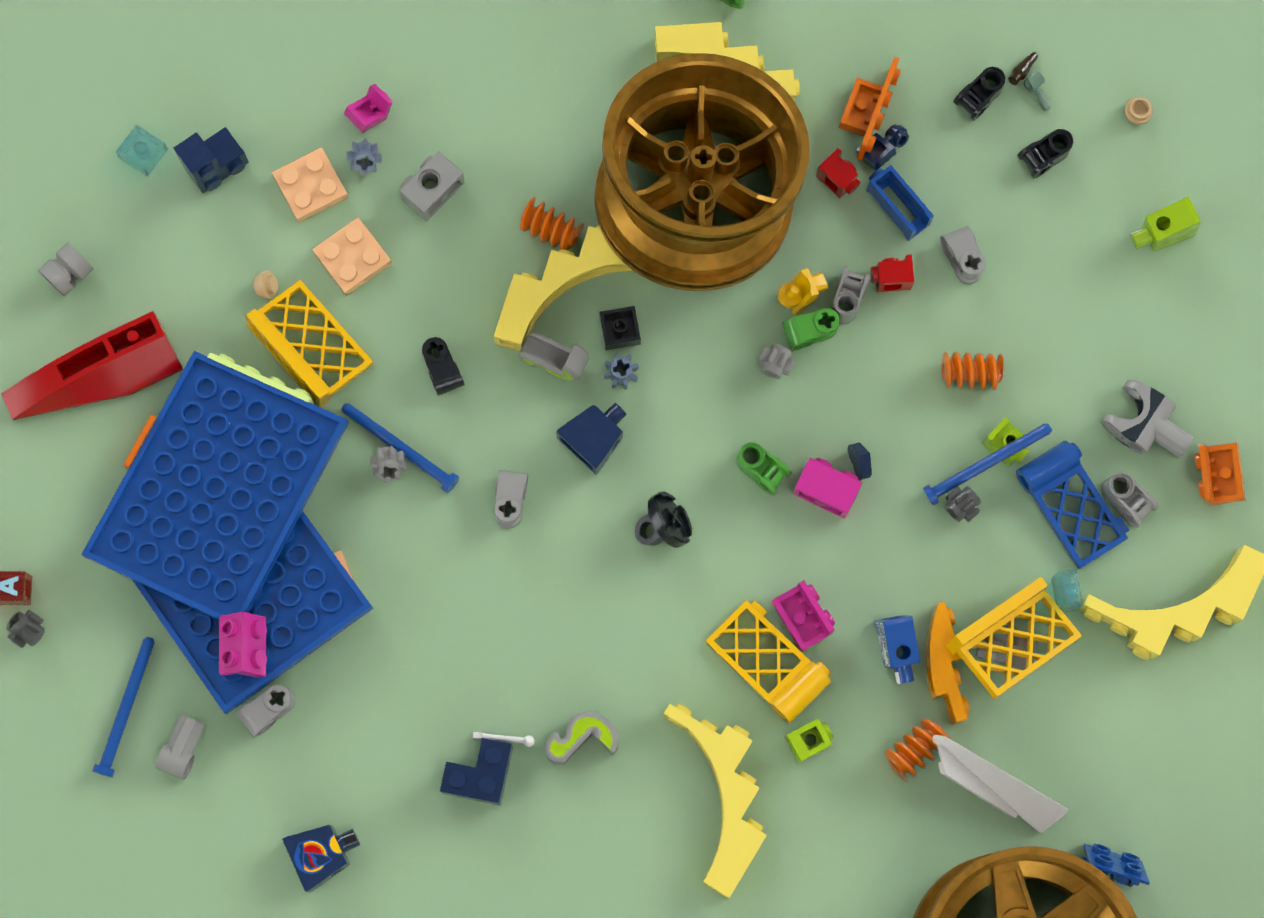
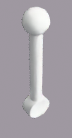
[472,732,535,747]

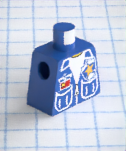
[874,615,920,684]

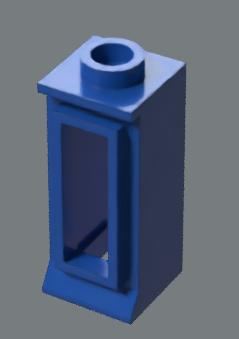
[866,165,934,241]

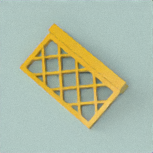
[246,280,373,408]
[946,577,1082,700]

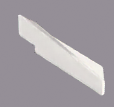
[932,734,1068,833]

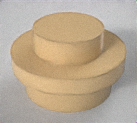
[1124,97,1153,125]
[253,270,279,299]

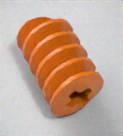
[520,197,584,250]
[941,352,1004,390]
[885,719,950,782]

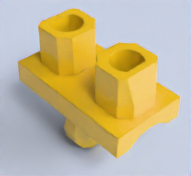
[777,268,828,316]

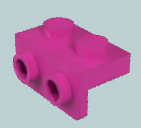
[771,580,835,652]
[219,612,267,678]

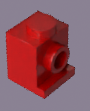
[816,148,861,199]
[870,254,915,292]

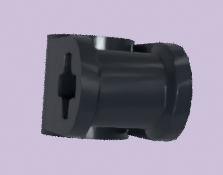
[953,66,1006,121]
[1017,129,1074,179]
[422,337,465,396]

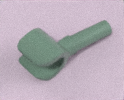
[1024,71,1051,111]

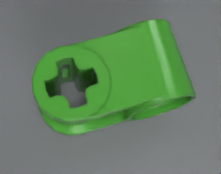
[782,308,840,350]
[736,442,792,495]

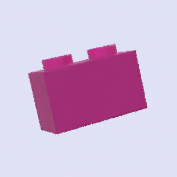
[793,458,862,519]

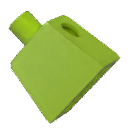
[1130,196,1201,251]

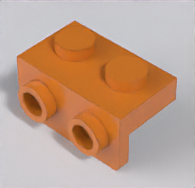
[1195,442,1246,506]

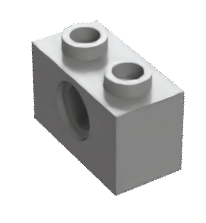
[400,151,465,222]

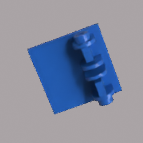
[1081,843,1150,887]

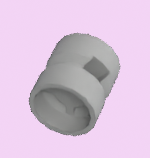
[38,242,93,297]

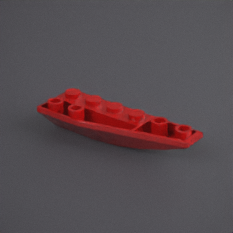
[1,311,184,420]

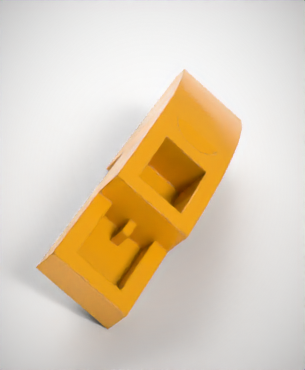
[926,601,970,725]

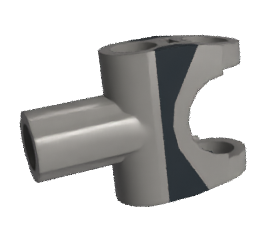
[1101,380,1194,458]

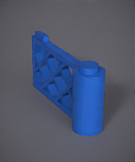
[1016,441,1129,569]

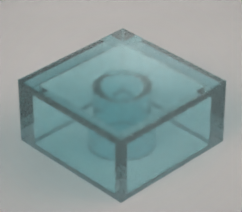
[116,125,168,177]
[1051,569,1083,613]

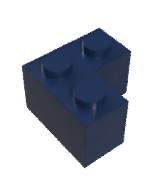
[173,127,249,194]
[440,738,513,806]

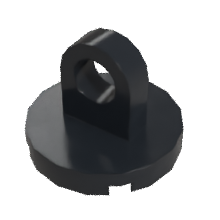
[635,491,692,548]

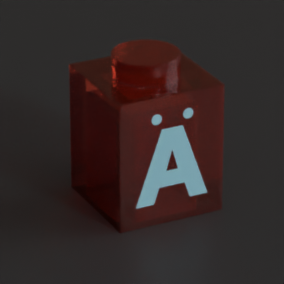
[0,571,33,605]

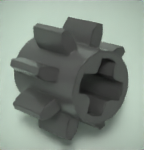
[945,486,981,522]
[6,610,45,648]

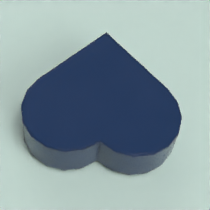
[848,442,872,480]

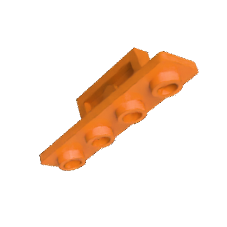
[838,57,901,160]

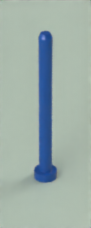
[341,403,459,493]
[923,424,1052,505]
[92,637,154,777]

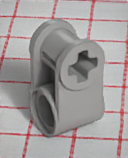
[940,226,986,284]
[831,266,871,324]
[494,470,528,529]
[1101,472,1159,528]
[236,685,295,738]

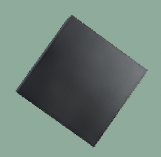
[599,306,641,350]

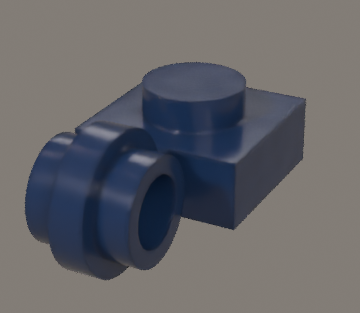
[856,124,909,171]

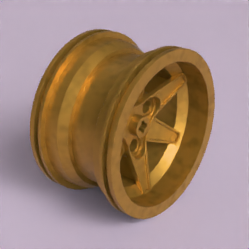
[594,53,810,291]

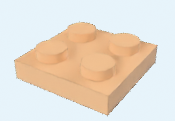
[272,147,349,223]
[312,217,392,296]

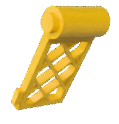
[705,600,831,724]

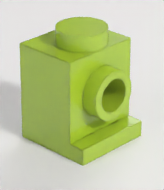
[982,417,1030,466]
[784,718,834,764]

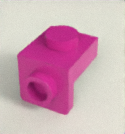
[344,84,393,133]

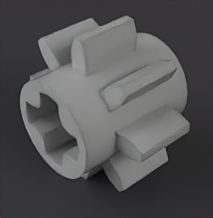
[758,344,795,379]
[370,446,407,482]

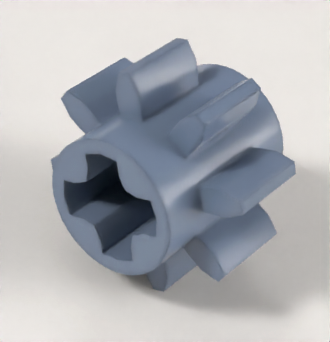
[346,138,382,176]
[604,353,639,390]

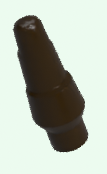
[1008,52,1038,85]

